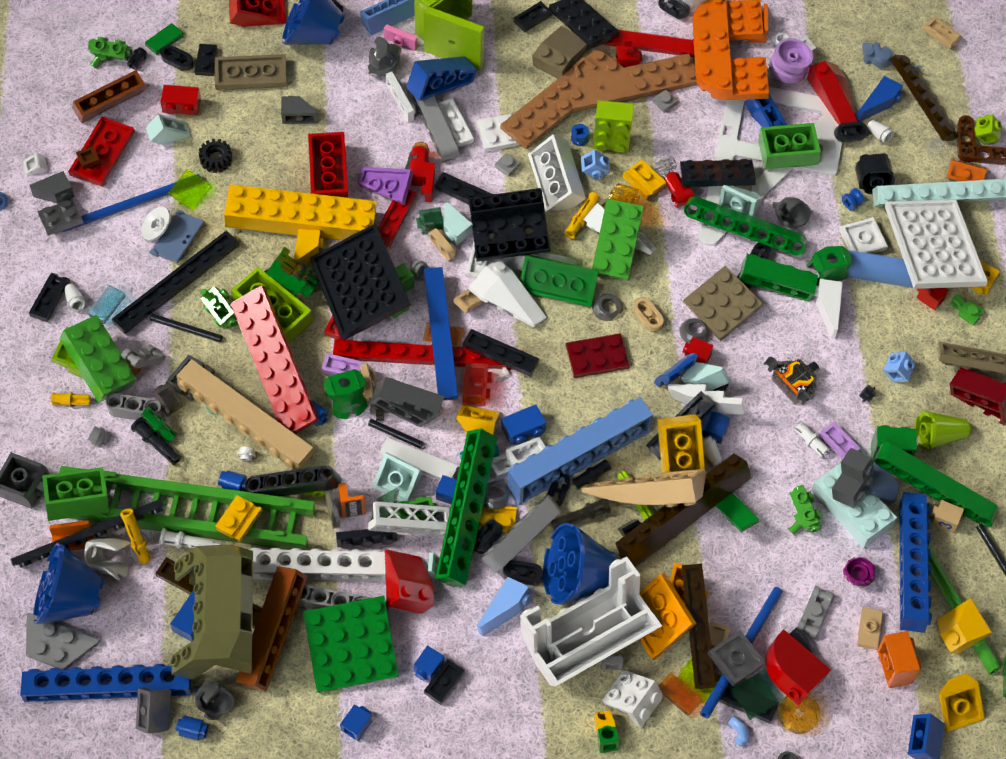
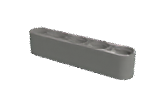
[412,94,459,162]
[481,495,562,573]
[297,584,390,619]

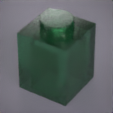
[416,207,444,235]

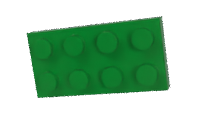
[520,255,599,307]

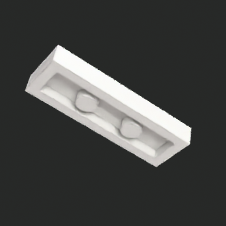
[386,72,416,123]
[438,98,474,148]

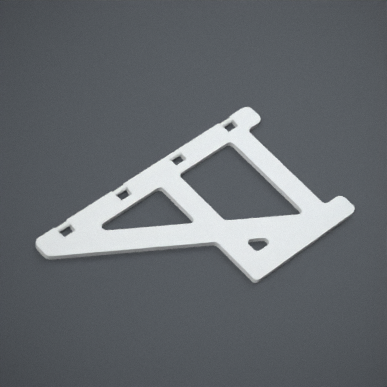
[698,87,851,246]

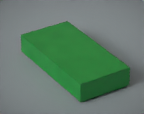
[145,23,184,55]

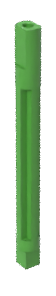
[928,545,1001,674]

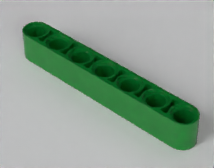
[684,196,807,256]
[874,442,998,527]

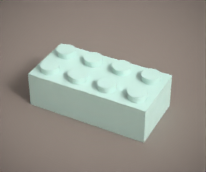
[811,463,897,549]

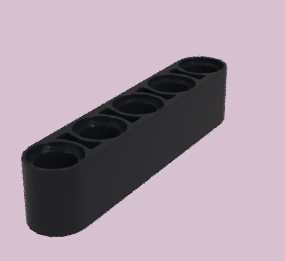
[245,465,342,497]

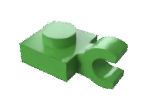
[949,294,985,325]

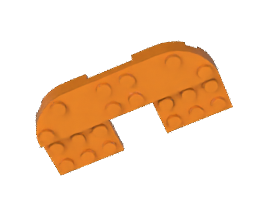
[693,0,769,100]

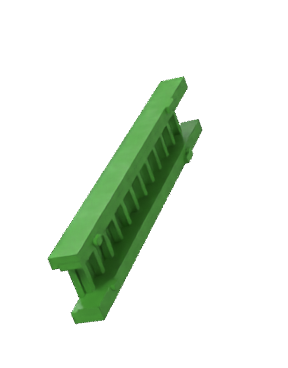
[59,466,315,550]

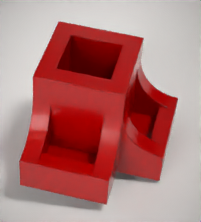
[917,288,949,310]

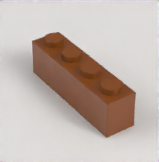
[72,70,145,123]

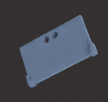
[149,210,205,263]

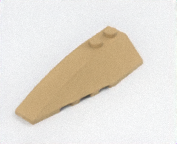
[581,469,706,507]

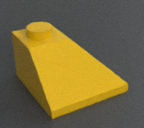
[456,404,500,436]
[937,598,992,654]
[939,673,985,732]

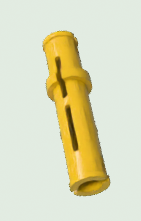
[564,192,600,239]
[120,509,151,564]

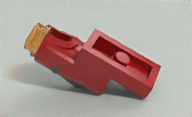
[405,142,435,202]

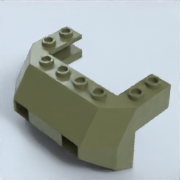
[170,545,253,680]

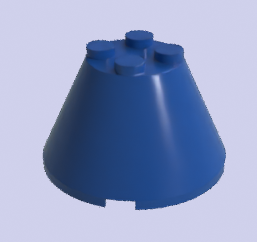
[282,0,345,45]
[543,523,616,605]
[33,543,105,624]

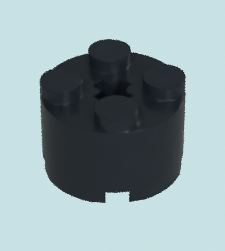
[855,153,895,194]

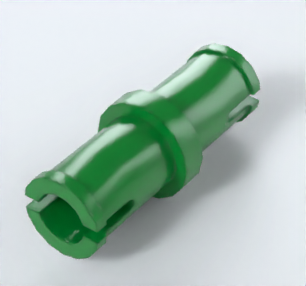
[140,407,177,442]

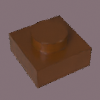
[76,146,100,170]

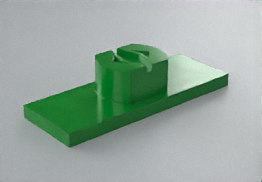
[716,493,759,532]

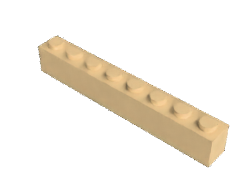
[177,359,313,470]

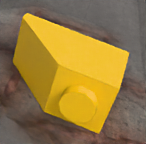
[294,228,324,264]

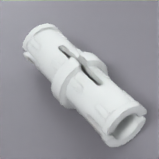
[794,422,830,458]

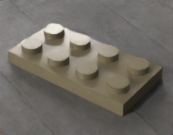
[215,54,287,90]
[937,342,1006,376]

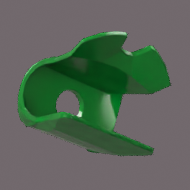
[806,246,852,286]
[324,369,368,419]

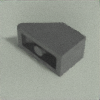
[281,96,318,124]
[29,171,75,204]

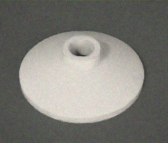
[142,207,171,241]

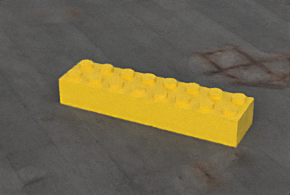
[224,184,377,240]

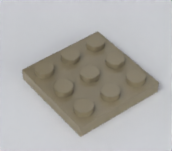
[683,266,763,341]

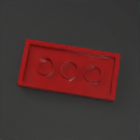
[68,117,135,187]

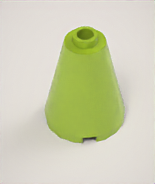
[914,411,971,450]

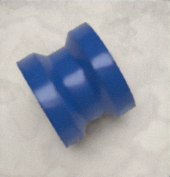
[571,124,589,146]
[841,188,865,211]

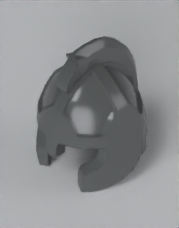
[368,37,402,77]
[772,197,811,229]
[193,681,234,720]

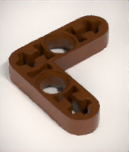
[957,115,1006,165]

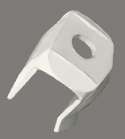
[84,537,131,581]

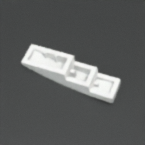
[668,384,745,415]
[488,437,545,484]

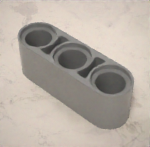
[105,393,163,422]

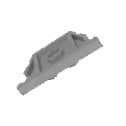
[26,613,100,670]

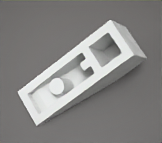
[814,279,842,338]

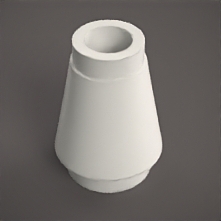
[867,120,894,144]
[64,284,86,311]
[702,436,723,466]

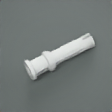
[159,528,222,549]

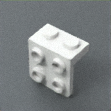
[603,671,664,728]

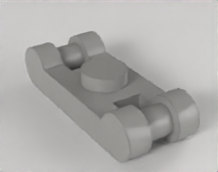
[121,344,166,368]
[797,586,834,639]

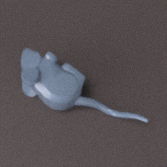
[862,42,923,69]

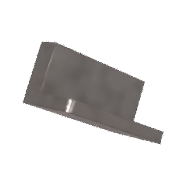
[136,687,171,734]

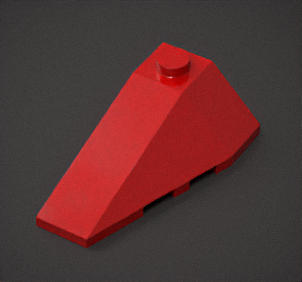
[807,60,858,125]

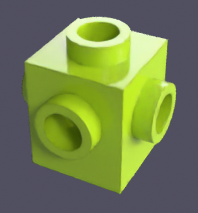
[974,114,1002,145]

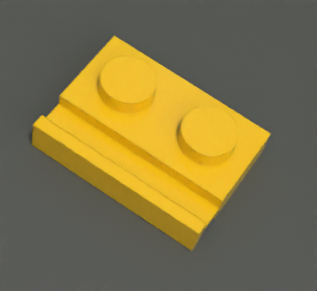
[622,159,666,200]
[215,495,262,543]
[477,506,517,535]

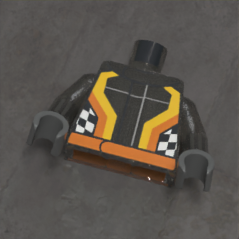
[763,357,820,405]

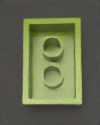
[593,100,634,153]

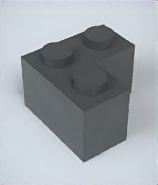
[832,448,875,508]

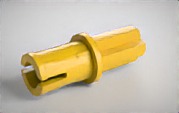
[51,392,91,407]

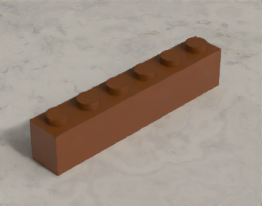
[236,566,307,692]

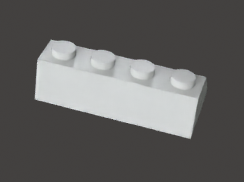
[528,134,586,213]

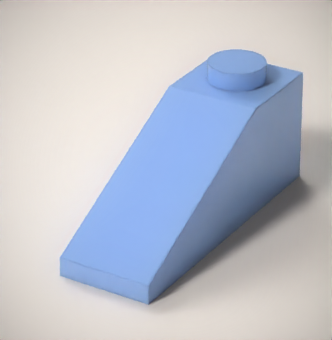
[477,577,531,636]

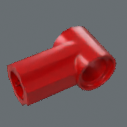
[664,171,694,208]

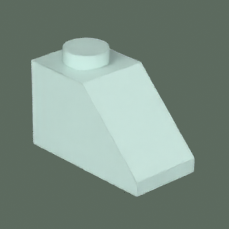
[146,114,191,145]
[444,202,473,246]
[681,362,730,391]

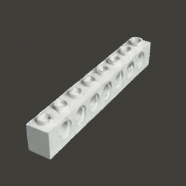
[248,548,386,582]

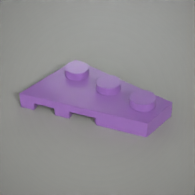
[358,167,413,205]

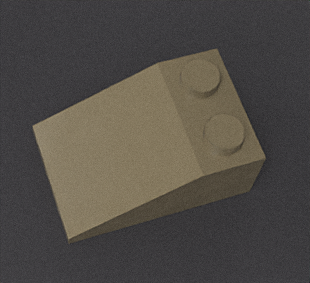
[532,26,588,79]

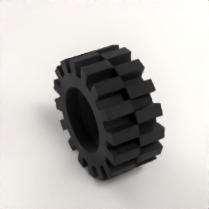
[199,139,232,173]

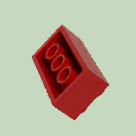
[308,132,348,198]

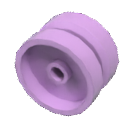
[769,38,813,84]

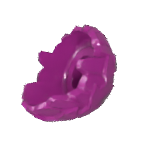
[843,557,875,587]

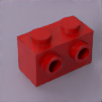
[160,85,201,115]

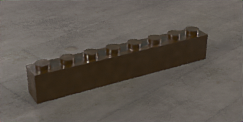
[615,453,751,567]

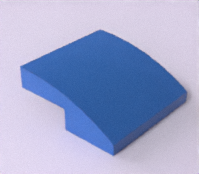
[654,353,698,387]

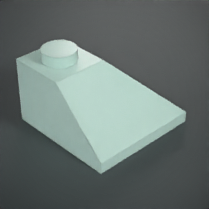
[719,185,762,217]

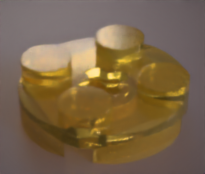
[778,696,820,734]

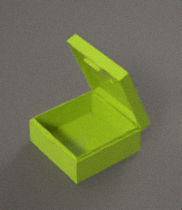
[414,0,484,71]

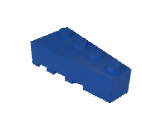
[406,56,477,101]

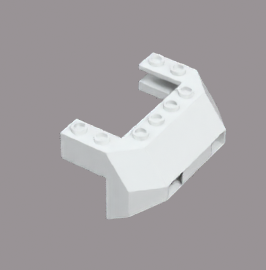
[520,556,662,686]

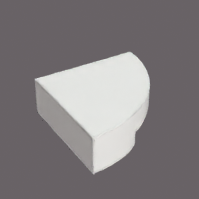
[491,367,511,383]

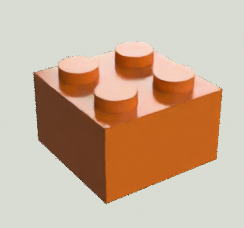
[877,631,921,688]

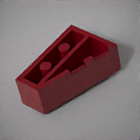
[949,367,1006,425]

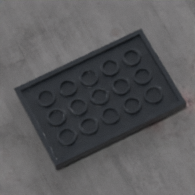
[310,223,411,340]

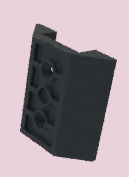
[468,188,551,262]

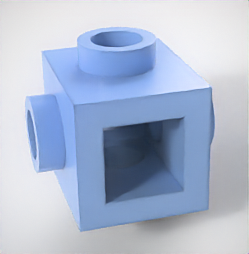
[581,150,610,180]
[883,352,916,382]

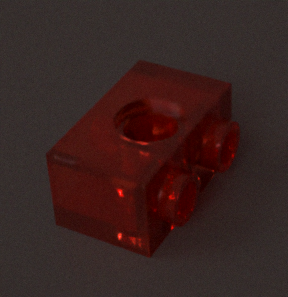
[462,363,492,406]

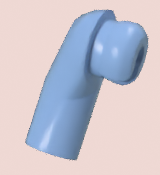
[728,715,750,746]

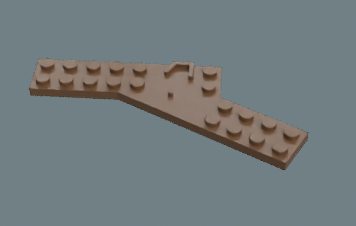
[500,48,697,149]

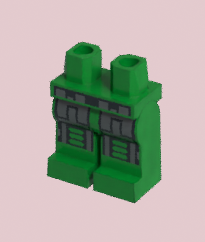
[266,247,319,298]

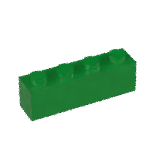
[739,254,818,302]

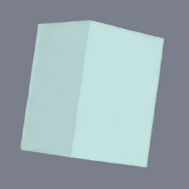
[372,452,421,502]

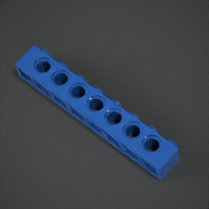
[899,492,932,633]
[20,664,192,702]

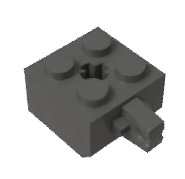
[0,452,50,509]

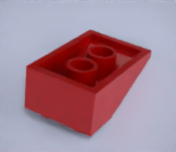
[229,0,286,27]
[385,549,434,613]

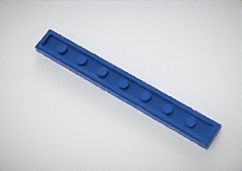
[424,267,458,401]

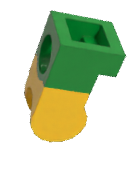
[594,710,619,753]

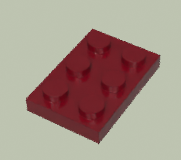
[565,333,630,378]

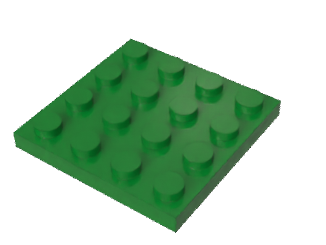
[303,595,399,693]

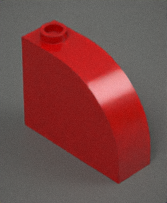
[765,629,831,706]

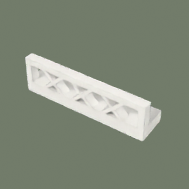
[368,501,449,536]

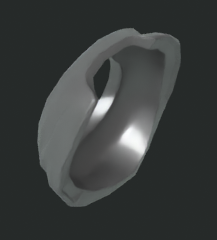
[592,294,622,321]
[679,318,709,343]
[483,484,509,510]

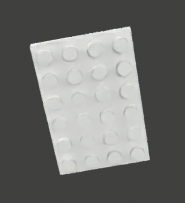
[885,200,988,289]

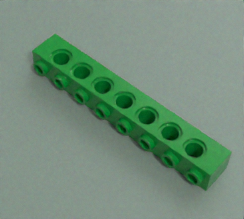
[435,428,497,587]

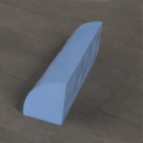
[360,0,415,36]
[848,250,913,288]

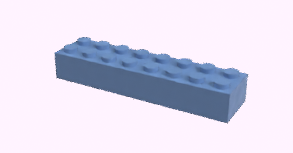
[507,397,653,505]

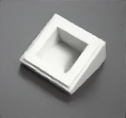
[23,153,48,176]

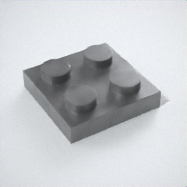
[37,199,83,236]
[707,630,765,686]

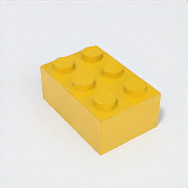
[657,414,705,473]

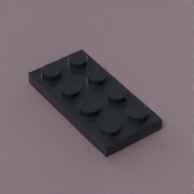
[549,0,620,49]
[680,159,756,187]

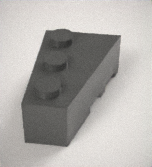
[370,377,444,427]

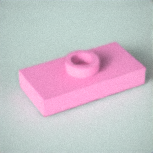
[384,24,418,51]

